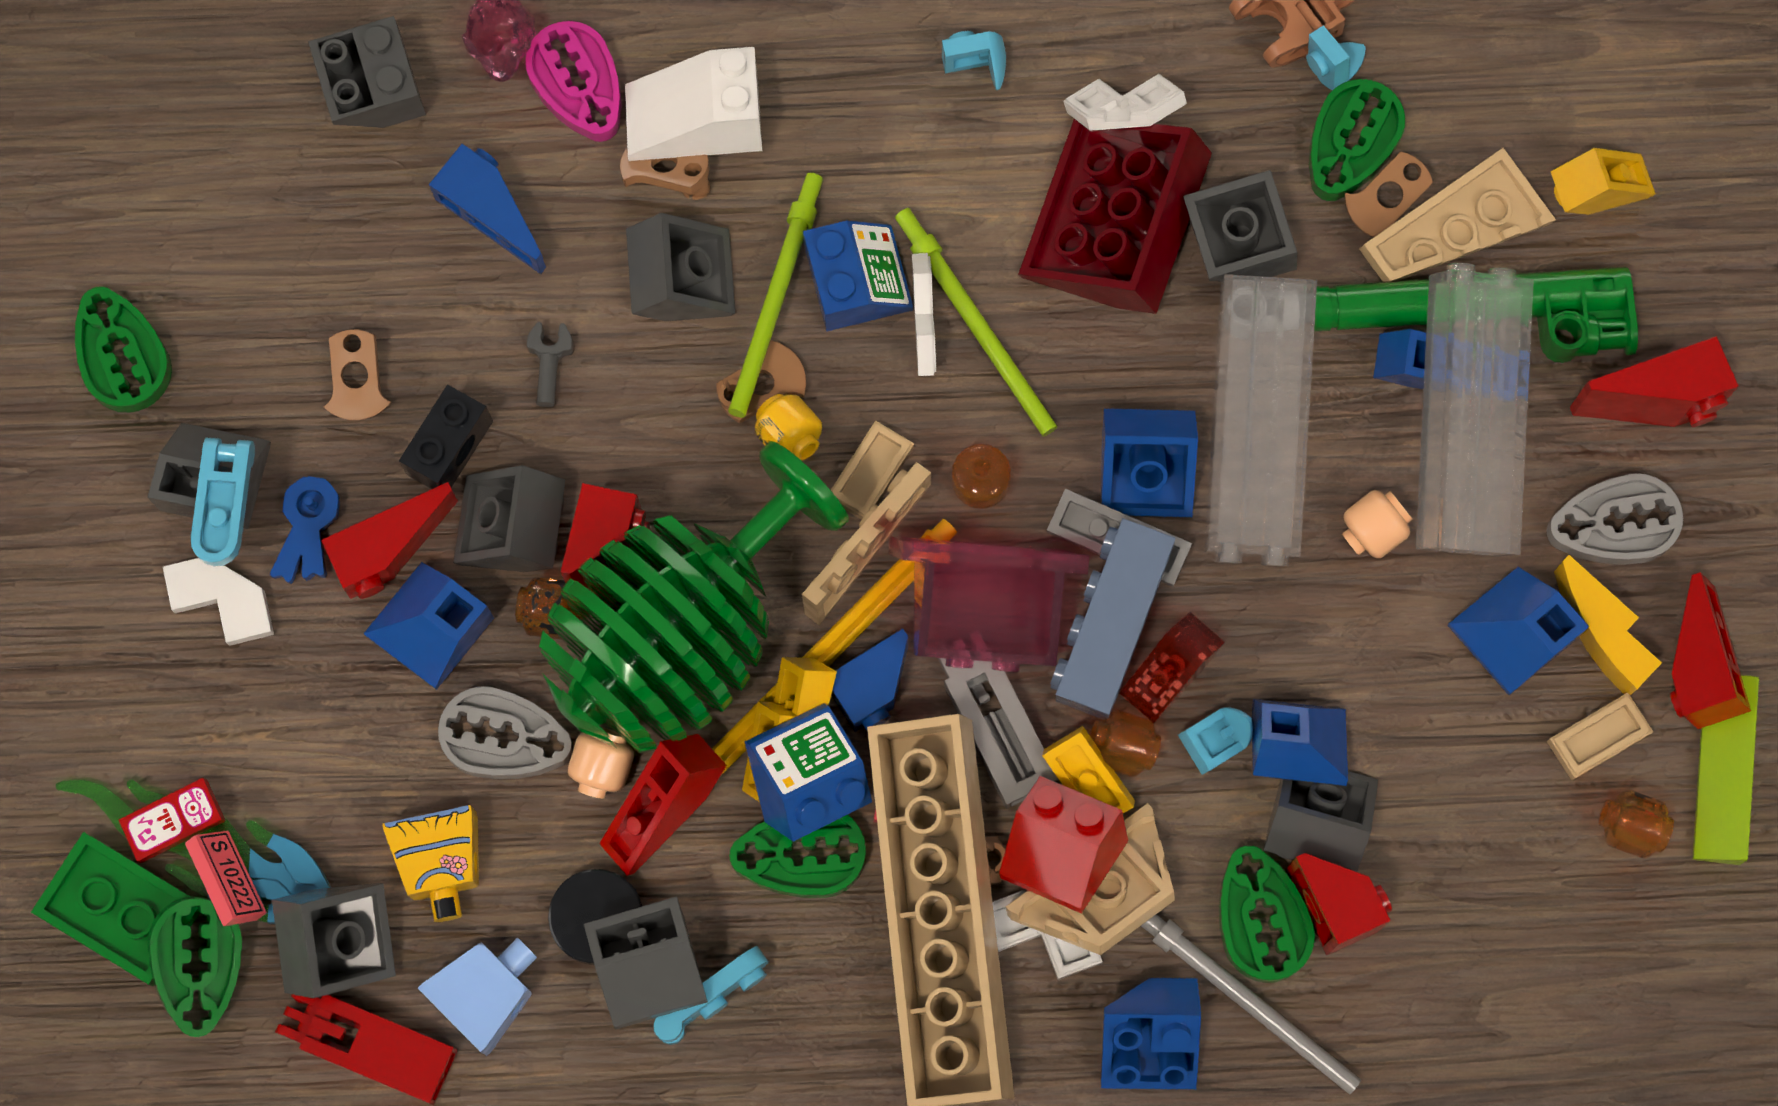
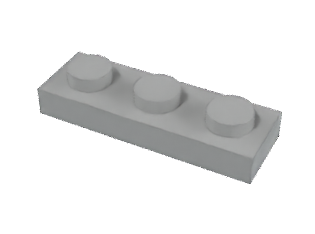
[1047,489,1192,587]

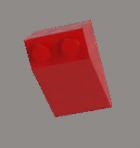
[1570,336,1739,427]

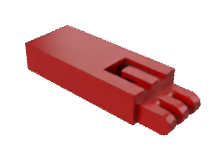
[275,994,458,1105]

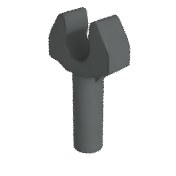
[526,322,574,407]

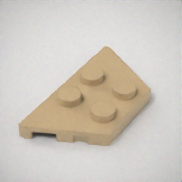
[1006,803,1175,955]

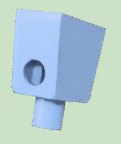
[418,937,537,1056]

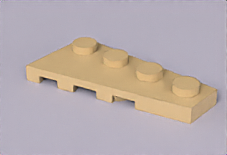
[1359,148,1556,282]
[802,462,931,626]

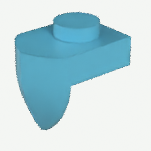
[1306,25,1366,90]
[942,31,1006,90]
[1178,707,1253,775]

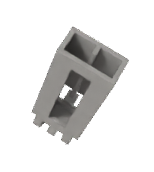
[935,631,1059,809]

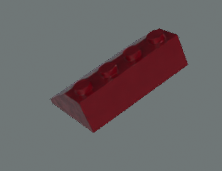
[1018,119,1212,314]

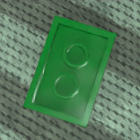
[31,832,200,986]

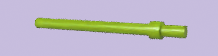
[728,173,823,418]
[895,208,1058,437]

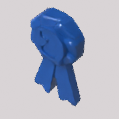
[270,476,340,584]

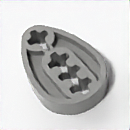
[1547,473,1683,565]
[438,686,574,779]

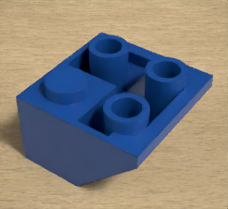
[364,562,494,690]
[1447,567,1589,695]
[1252,699,1348,786]
[1101,978,1201,1089]

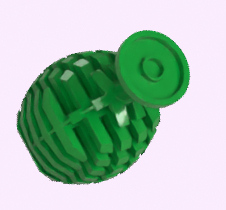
[539,441,849,753]

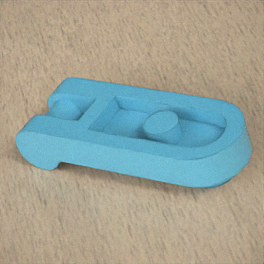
[191,437,255,567]
[654,946,769,1045]

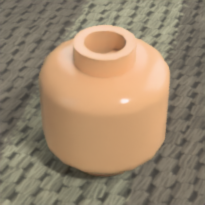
[1342,490,1413,558]
[568,727,634,799]

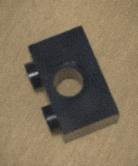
[399,384,493,489]

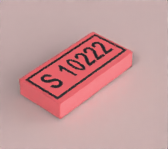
[185,830,267,927]

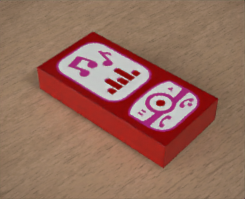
[119,778,226,863]

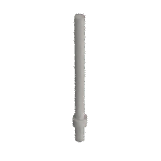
[1141,914,1361,1095]

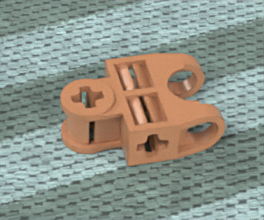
[1229,0,1355,68]

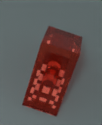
[1119,612,1225,724]

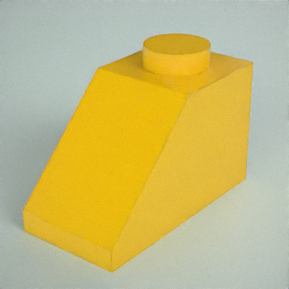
[1550,148,1656,215]

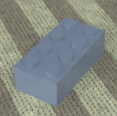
[1050,518,1176,721]

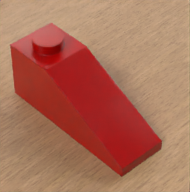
[321,482,458,599]
[1670,572,1751,729]
[599,734,727,876]

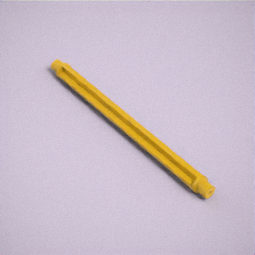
[712,519,957,780]

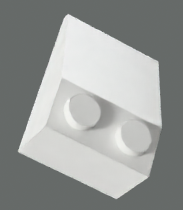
[625,47,762,161]

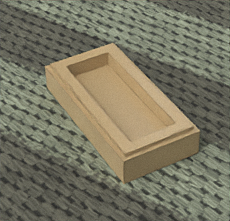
[831,420,914,520]
[1547,693,1653,781]

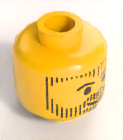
[755,394,822,461]

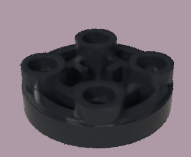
[548,869,643,965]

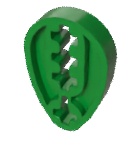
[1308,79,1405,201]
[75,287,172,413]
[729,815,866,898]
[1219,846,1315,983]
[148,897,242,1037]

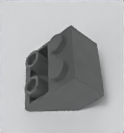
[308,16,426,128]
[148,423,271,529]
[584,896,708,1030]

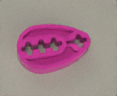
[525,21,622,142]

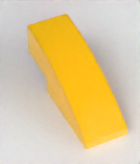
[1554,555,1662,695]
[742,657,837,802]

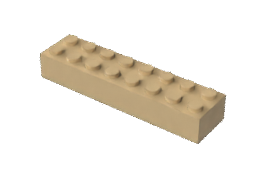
[867,714,1015,1106]

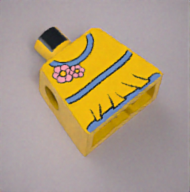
[382,805,479,922]

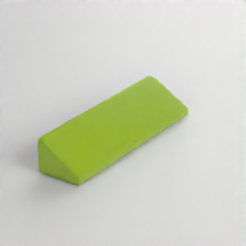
[1692,676,1759,865]

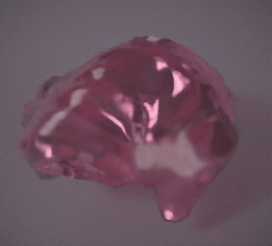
[462,0,536,82]

